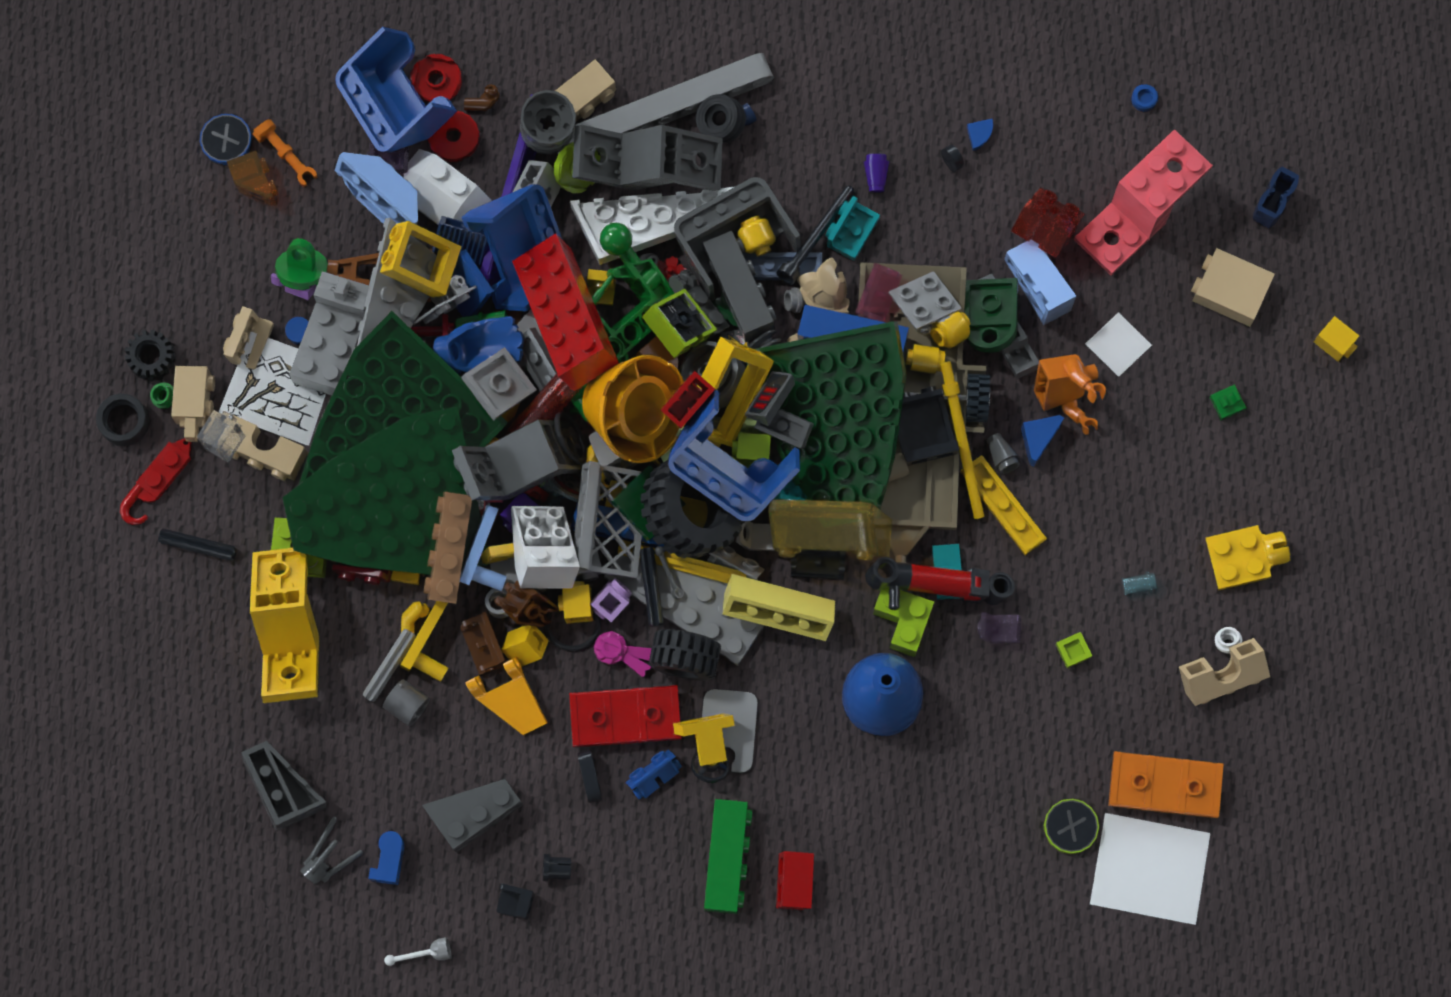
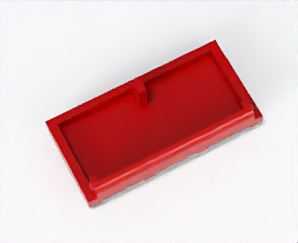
[569,685,682,748]

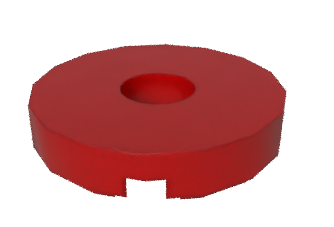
[410,54,462,103]
[428,111,480,162]

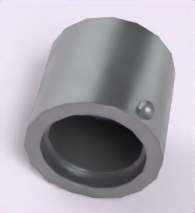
[383,679,430,727]

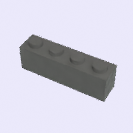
[703,231,777,342]

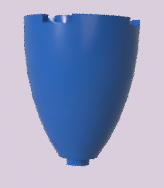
[842,653,923,736]

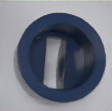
[742,103,757,126]

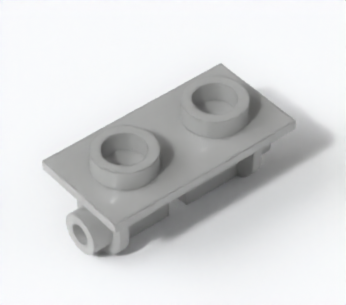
[707,546,765,580]

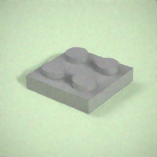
[462,347,537,421]

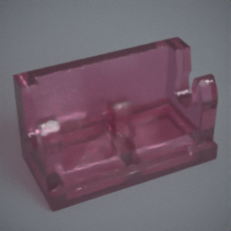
[855,263,902,322]

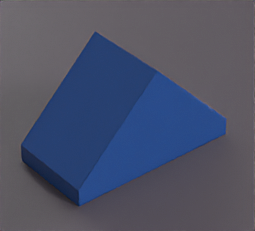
[1021,415,1064,467]

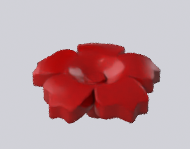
[658,256,687,282]

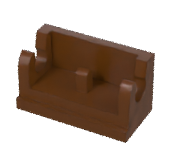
[460,612,506,676]

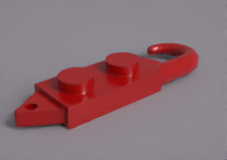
[120,438,192,525]

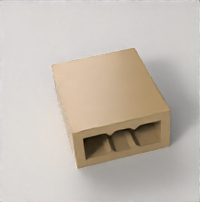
[1191,248,1275,327]

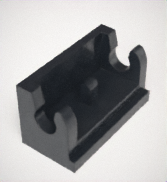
[790,545,846,579]

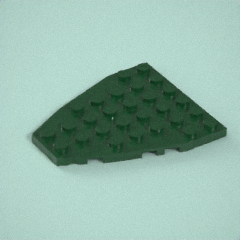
[299,311,508,484]
[746,321,906,527]
[282,406,490,575]

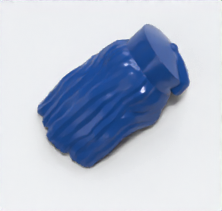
[433,316,524,375]

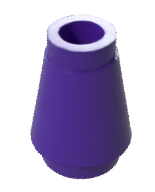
[864,154,889,193]

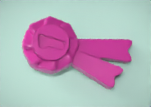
[593,631,652,677]

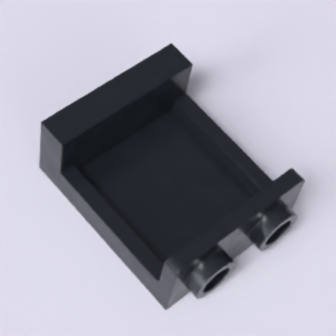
[898,386,959,466]

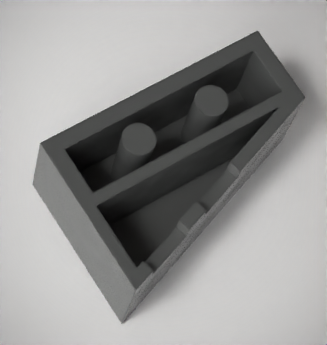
[241,741,326,832]
[422,779,523,853]

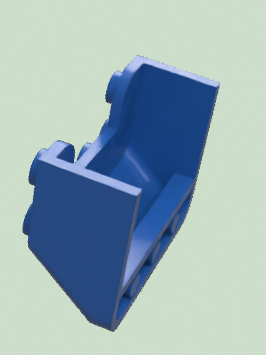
[336,26,457,153]

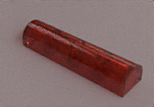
[499,373,583,439]

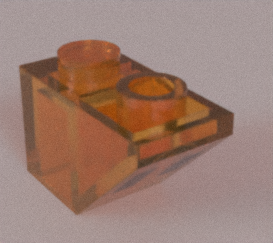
[227,151,279,206]

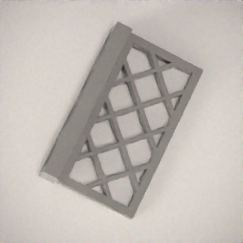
[574,461,642,579]

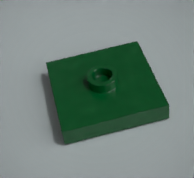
[611,465,685,541]

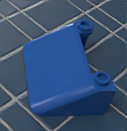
[461,184,562,311]

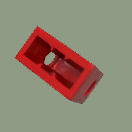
[660,371,715,428]

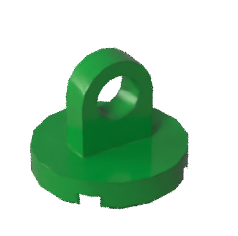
[275,238,328,290]

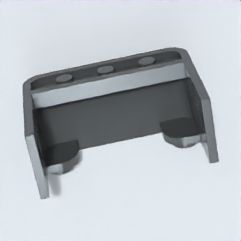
[674,177,801,302]

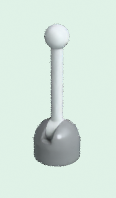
[384,937,452,966]

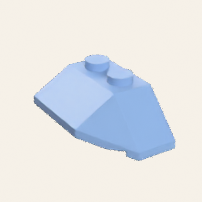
[335,152,418,225]

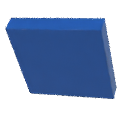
[451,249,494,317]

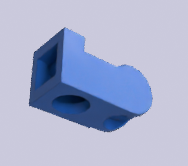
[368,831,405,885]

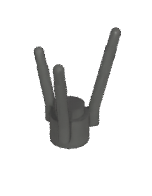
[300,817,363,885]

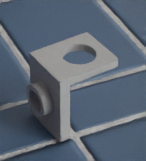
[736,521,785,551]

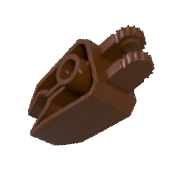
[495,581,559,627]

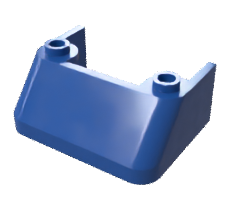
[668,389,800,521]

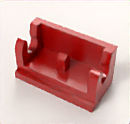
[776,851,814,910]

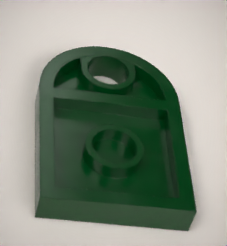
[964,278,1018,353]

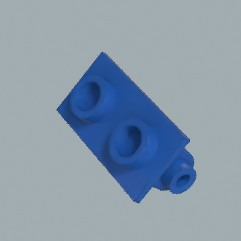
[625,750,682,800]

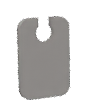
[698,689,758,773]

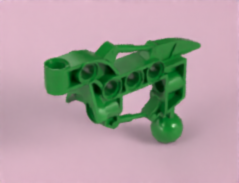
[570,223,675,421]

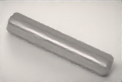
[363,629,416,702]

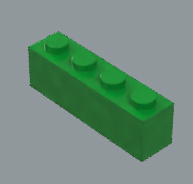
[704,799,753,914]

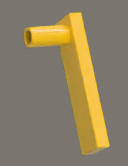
[400,582,460,682]

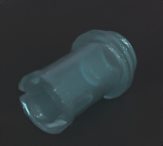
[1122,571,1157,595]

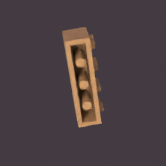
[424,492,472,604]

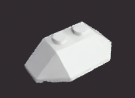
[403,149,492,225]

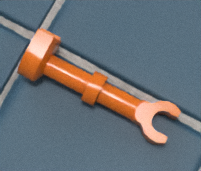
[252,119,318,187]

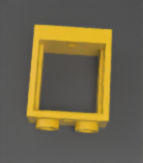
[380,221,461,298]

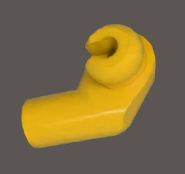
[401,601,429,633]

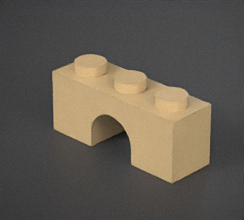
[219,415,308,481]
[1179,638,1270,706]

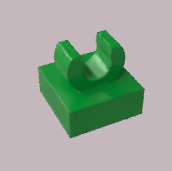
[1210,384,1246,420]

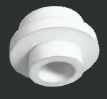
[1215,627,1242,653]

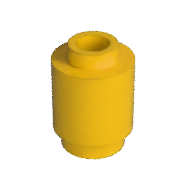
[905,344,945,374]

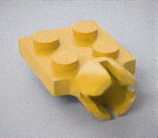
[1205,525,1290,590]

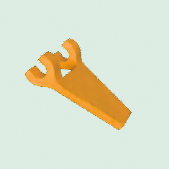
[465,657,548,735]

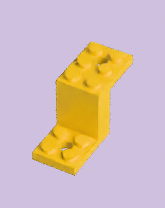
[250,548,319,703]

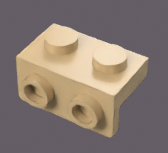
[223,306,274,370]

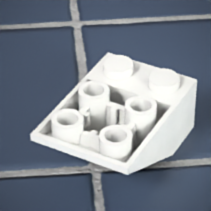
[511,506,580,588]

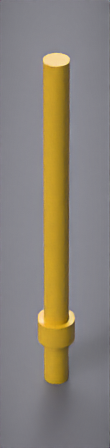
[940,361,984,519]

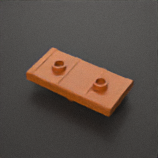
[1108,751,1224,818]

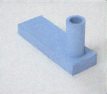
[459,505,507,591]

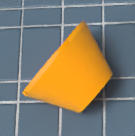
[582,355,684,463]

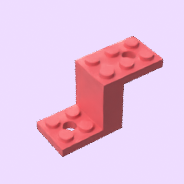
[1074,129,1213,275]

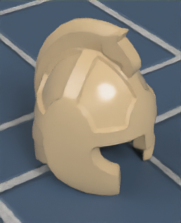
[797,258,850,314]

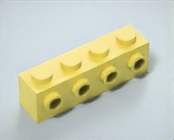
[722,574,835,641]

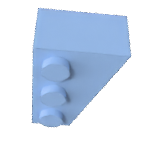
[1004,237,1076,325]

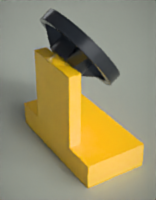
[673,713,735,783]

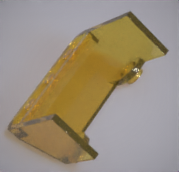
[768,500,892,560]

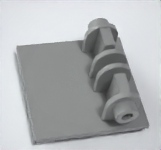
[888,271,962,335]
[413,275,477,325]

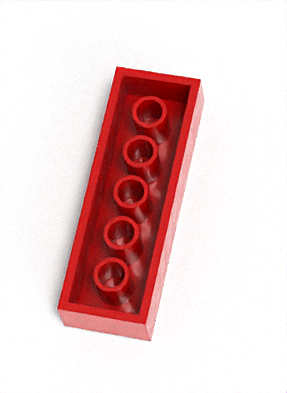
[512,233,619,391]

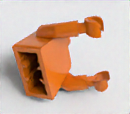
[1034,354,1106,435]

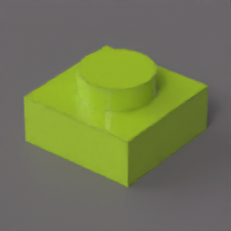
[1055,632,1092,668]

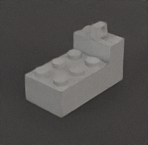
[289,271,369,395]

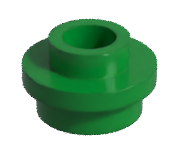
[150,382,174,409]

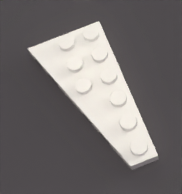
[570,187,734,265]

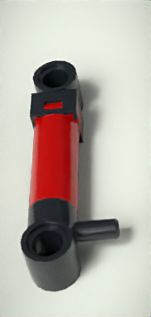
[865,557,1015,610]

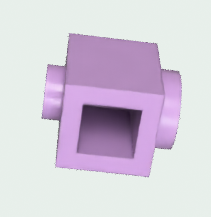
[591,578,632,622]

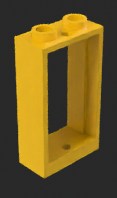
[683,337,774,447]

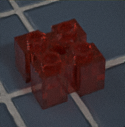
[1011,187,1085,258]

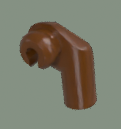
[464,84,500,111]

